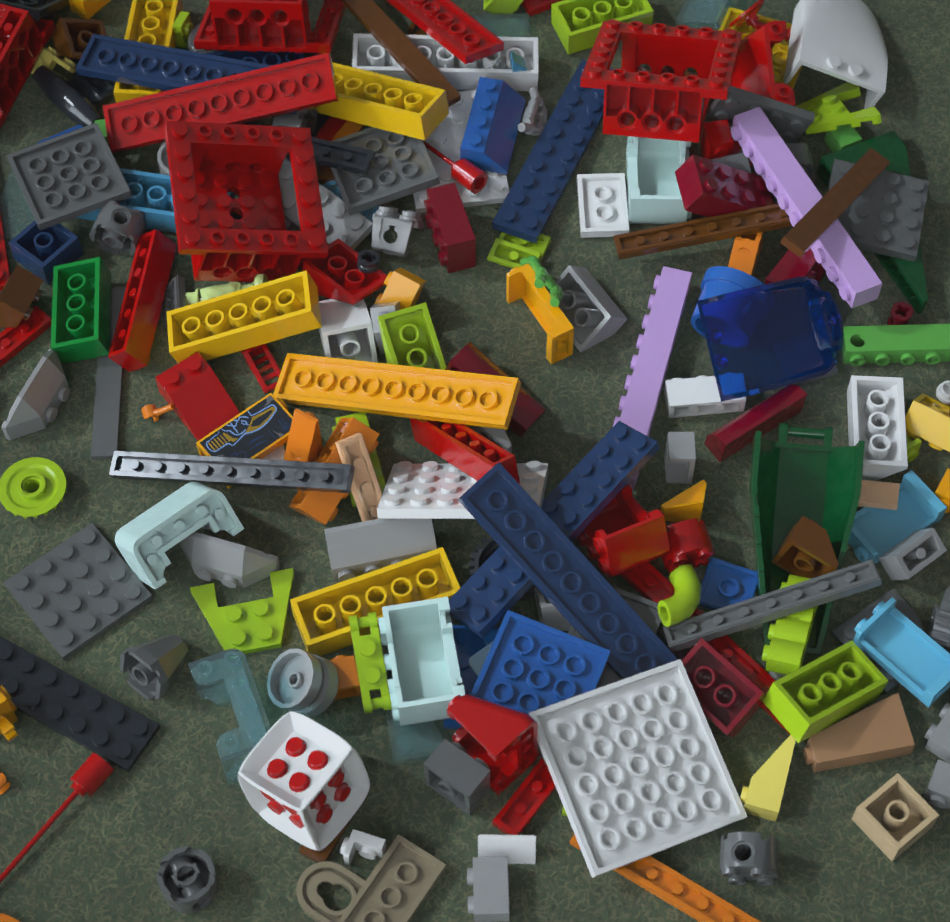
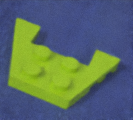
[796,82,882,134]
[190,568,294,657]

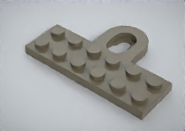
[296,834,446,922]

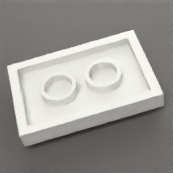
[577,173,629,238]

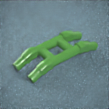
[520,256,564,307]

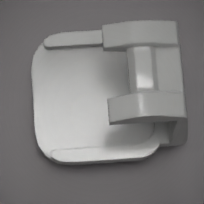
[372,206,425,258]

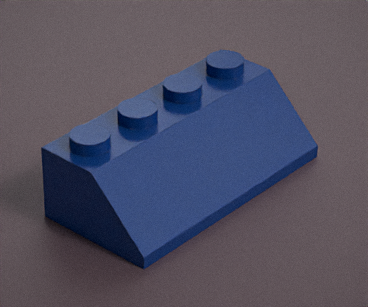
[460,77,526,175]

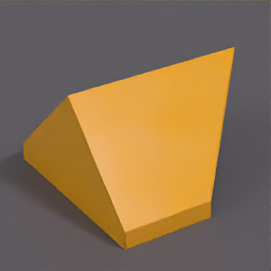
[660,479,707,523]

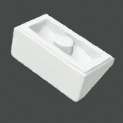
[478,834,536,864]

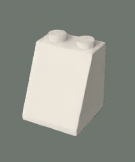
[318,299,378,363]

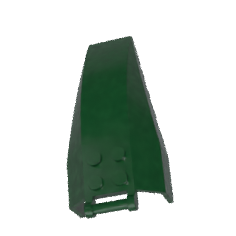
[749,423,865,655]

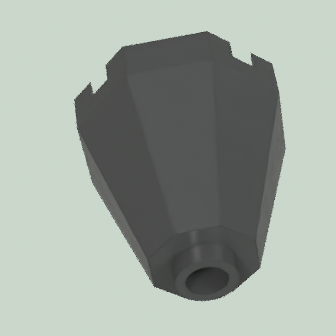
[119,634,189,700]

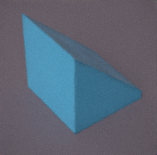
[510,50,527,72]

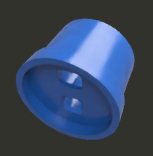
[691,266,774,348]

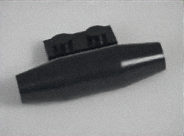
[33,65,115,127]

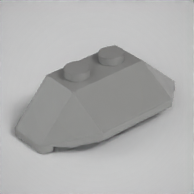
[1,348,70,440]
[179,532,280,588]

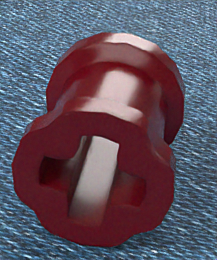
[887,301,913,325]

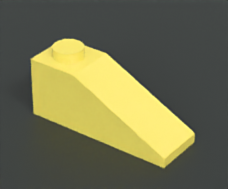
[740,735,796,822]

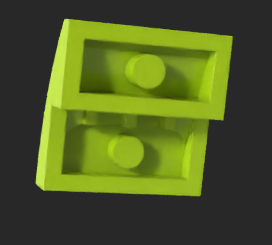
[487,232,551,269]

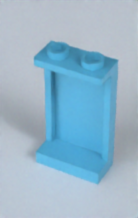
[848,470,947,564]
[853,597,950,708]

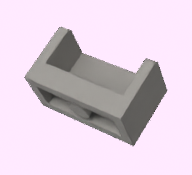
[664,432,696,484]

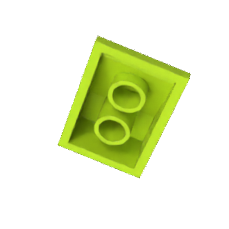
[377,302,446,370]

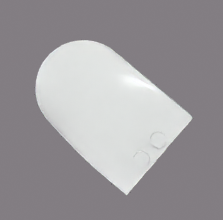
[783,0,888,109]

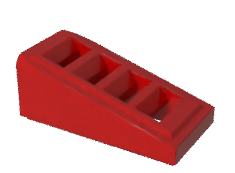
[241,344,281,394]

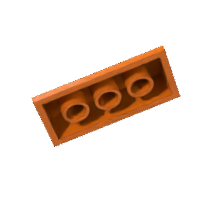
[288,417,379,525]

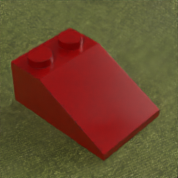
[302,238,387,305]
[155,352,240,441]

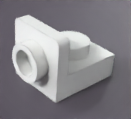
[340,829,387,865]

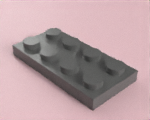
[707,85,815,143]

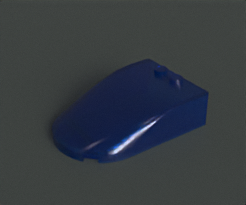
[697,277,843,402]

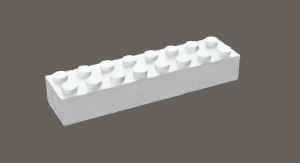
[352,33,538,91]

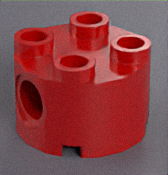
[661,518,715,574]

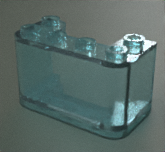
[188,649,271,786]

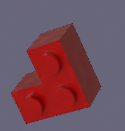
[700,119,753,167]

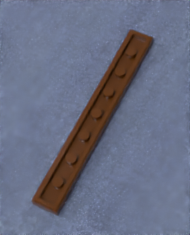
[340,0,461,107]
[780,148,890,258]
[613,204,792,260]

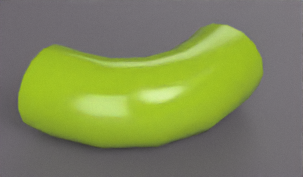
[657,564,702,627]

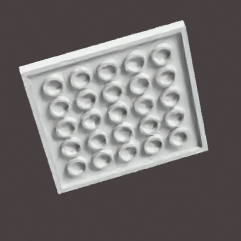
[529,659,747,878]

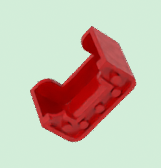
[576,484,670,577]

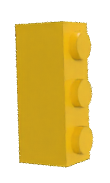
[905,393,950,452]

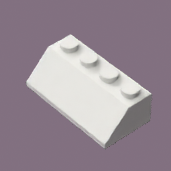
[847,375,908,481]

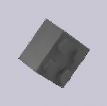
[424,738,490,816]

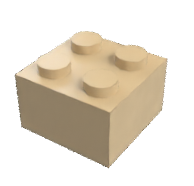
[852,773,939,862]

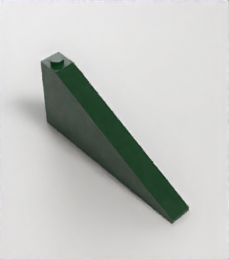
[817,131,928,314]

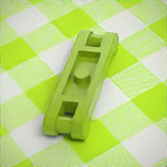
[348,612,392,714]

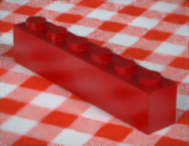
[108,229,177,372]
[410,418,520,484]

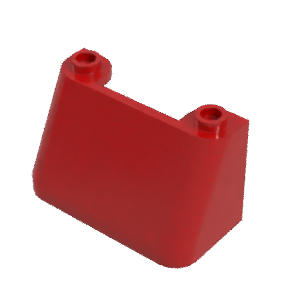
[731,21,796,106]
[447,694,538,795]

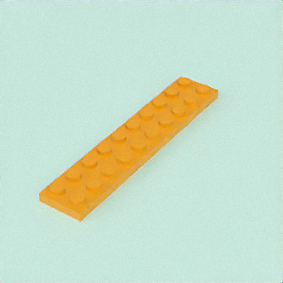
[273,353,521,430]

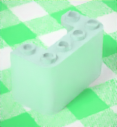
[626,136,692,224]
[115,482,244,590]
[378,597,465,726]

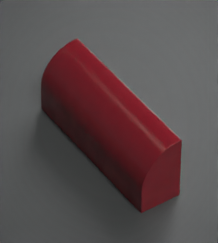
[445,342,547,437]
[704,384,807,462]

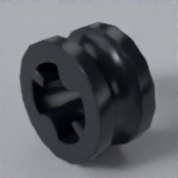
[357,249,380,274]

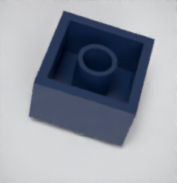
[9,220,83,285]

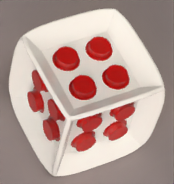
[238,711,370,851]

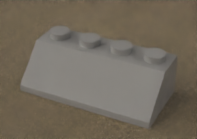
[324,518,437,581]

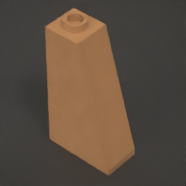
[803,694,915,773]

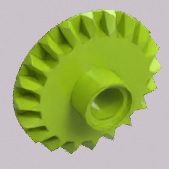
[0,457,67,519]

